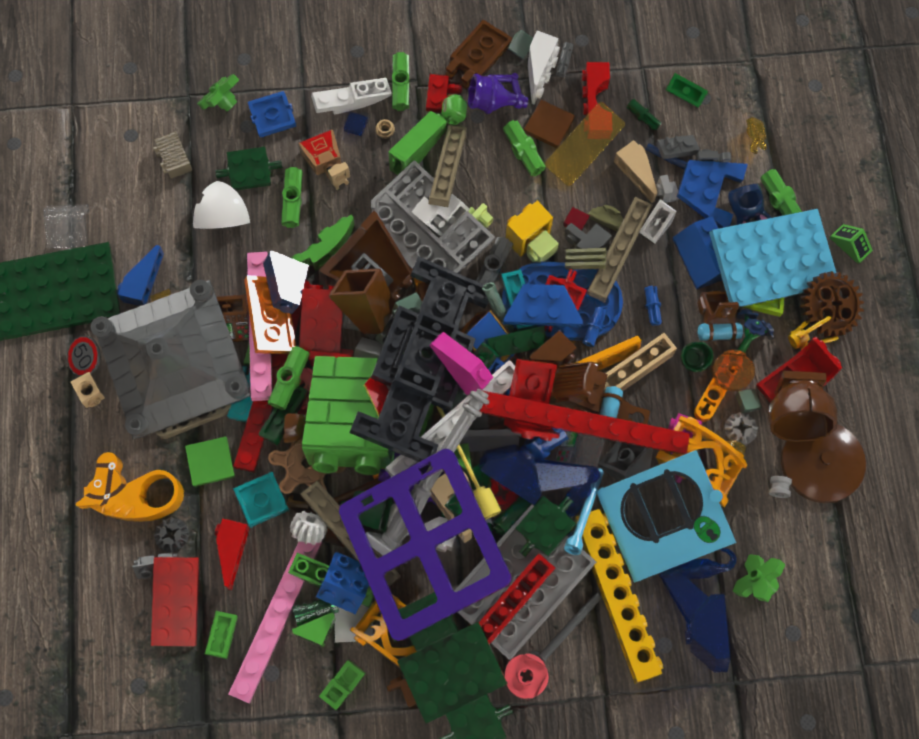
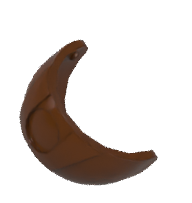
[284,413,306,443]

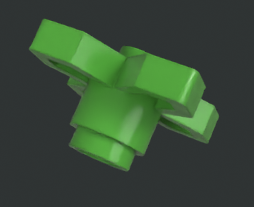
[197,74,239,112]
[733,554,785,602]

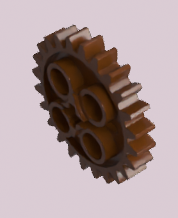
[800,271,864,337]

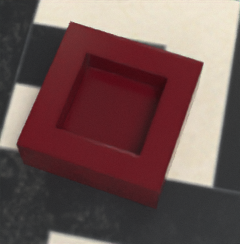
[563,207,590,231]

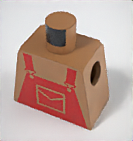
[298,130,341,179]

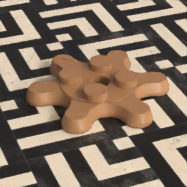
[268,438,346,494]

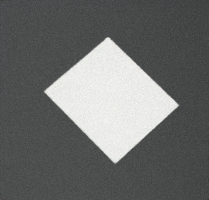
[334,603,373,643]

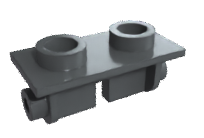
[132,552,178,579]

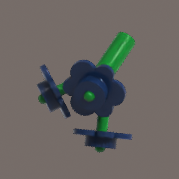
[736,309,774,355]

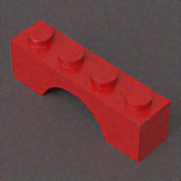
[582,62,612,139]

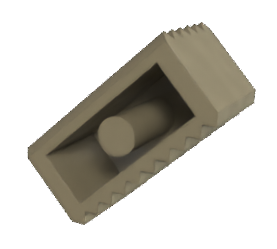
[153,131,192,179]

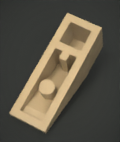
[614,140,658,203]

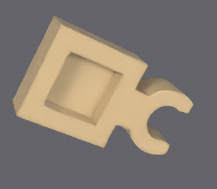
[328,162,350,190]

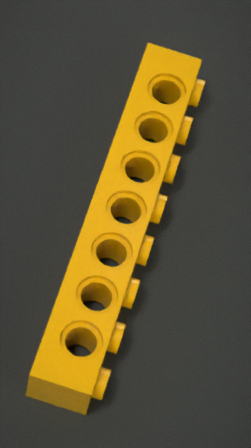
[574,509,663,684]

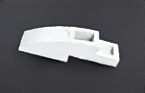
[311,78,392,114]

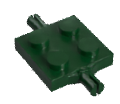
[215,146,283,191]
[515,496,577,558]

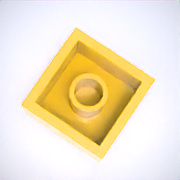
[505,200,553,257]

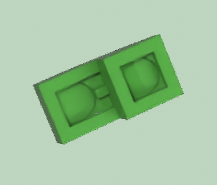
[319,659,366,710]

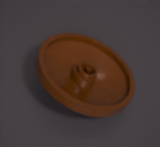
[781,424,866,503]

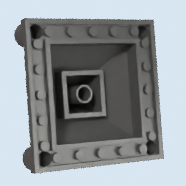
[91,280,251,440]

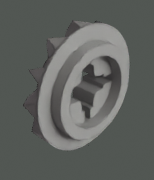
[724,412,758,445]

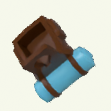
[697,291,743,341]
[599,386,650,424]

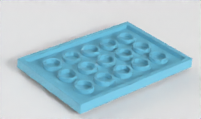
[709,209,836,309]

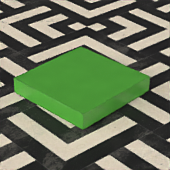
[185,436,235,487]

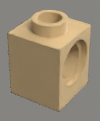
[71,372,105,408]

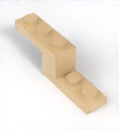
[430,451,472,543]

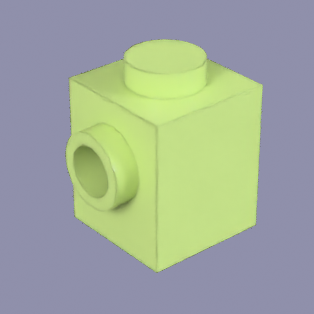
[526,230,559,263]

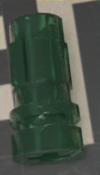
[292,599,339,627]

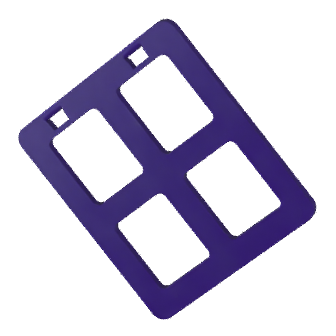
[339,449,511,641]

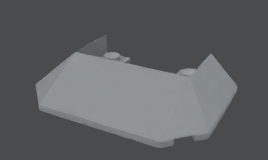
[371,160,496,274]

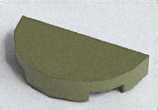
[588,205,623,232]

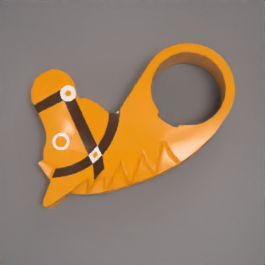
[75,452,184,522]

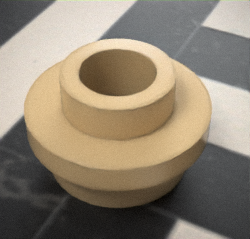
[376,119,395,139]

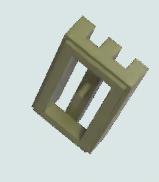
[565,248,607,270]

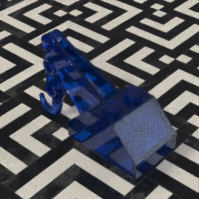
[479,444,601,538]
[658,548,737,673]

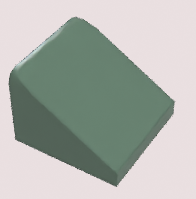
[508,30,533,59]
[735,389,762,413]

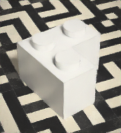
[412,194,470,236]

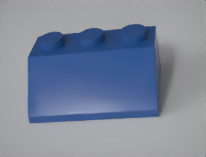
[672,216,722,290]

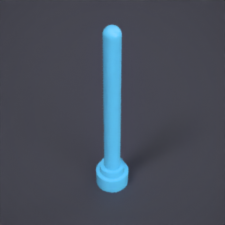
[564,468,604,555]

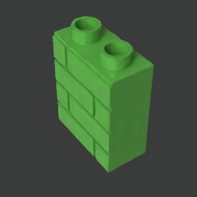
[302,356,394,475]

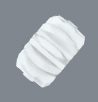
[290,511,327,545]

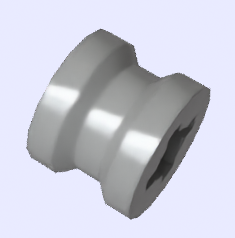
[769,476,792,498]

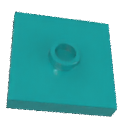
[233,472,289,528]

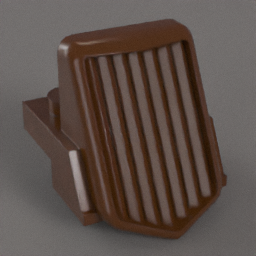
[551,362,608,414]

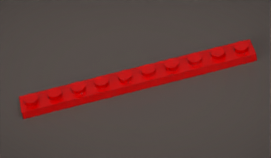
[234,281,310,473]
[480,390,690,455]

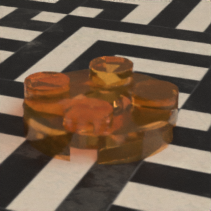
[712,350,755,391]

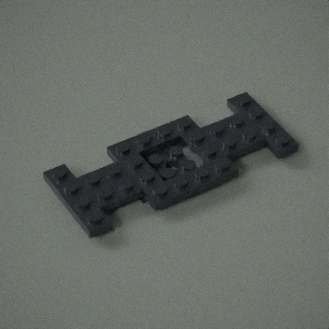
[349,256,489,466]

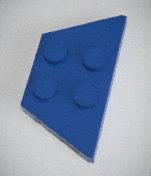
[503,284,583,327]

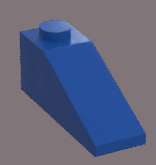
[117,245,164,306]

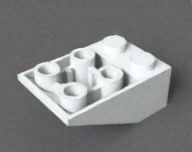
[528,31,560,105]

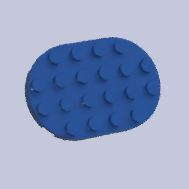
[502,262,623,341]

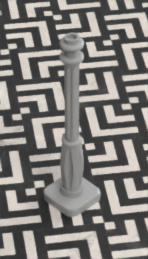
[366,389,489,564]

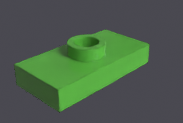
[205,611,238,659]

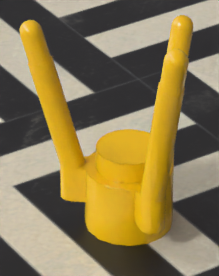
[788,316,839,350]

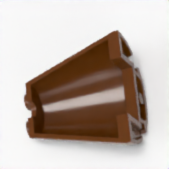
[319,211,414,303]

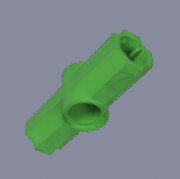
[392,52,410,111]
[503,120,546,176]
[282,167,303,228]
[760,169,802,216]
[268,346,310,410]

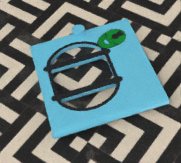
[596,450,736,583]

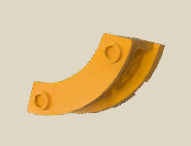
[656,416,748,507]
[350,595,417,676]

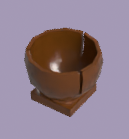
[768,371,837,442]

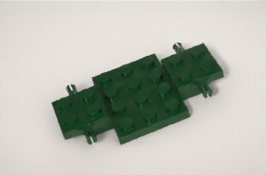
[394,592,513,739]

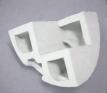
[193,181,250,229]

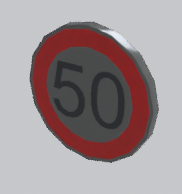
[67,336,100,376]

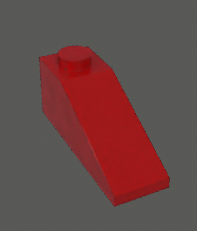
[215,518,250,590]

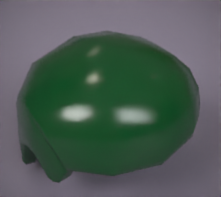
[680,342,714,372]

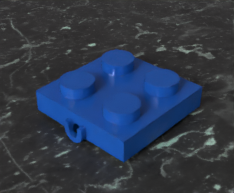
[248,91,296,138]

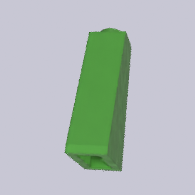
[388,111,447,175]

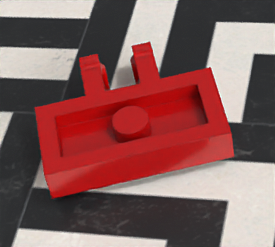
[426,74,463,113]

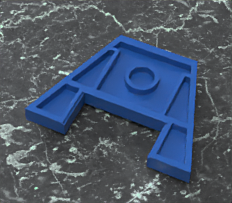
[676,160,748,229]

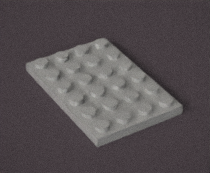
[455,505,597,660]

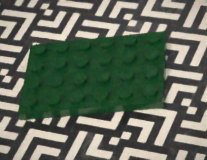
[0,242,121,341]

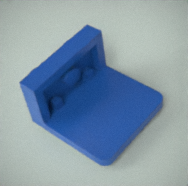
[316,552,369,615]

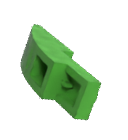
[291,215,355,271]
[288,553,374,608]

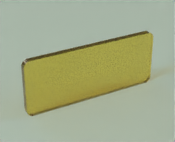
[545,102,625,186]

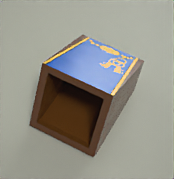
[459,310,519,363]

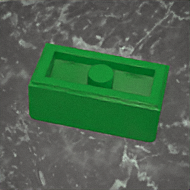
[666,73,709,108]

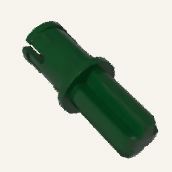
[626,99,661,131]

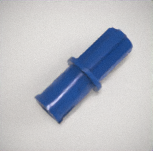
[644,286,662,326]
[582,307,607,347]

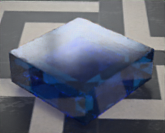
[344,112,368,136]

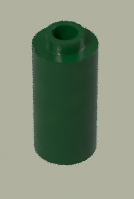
[492,494,535,537]

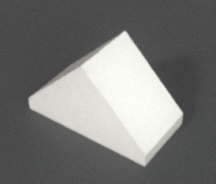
[639,200,677,243]

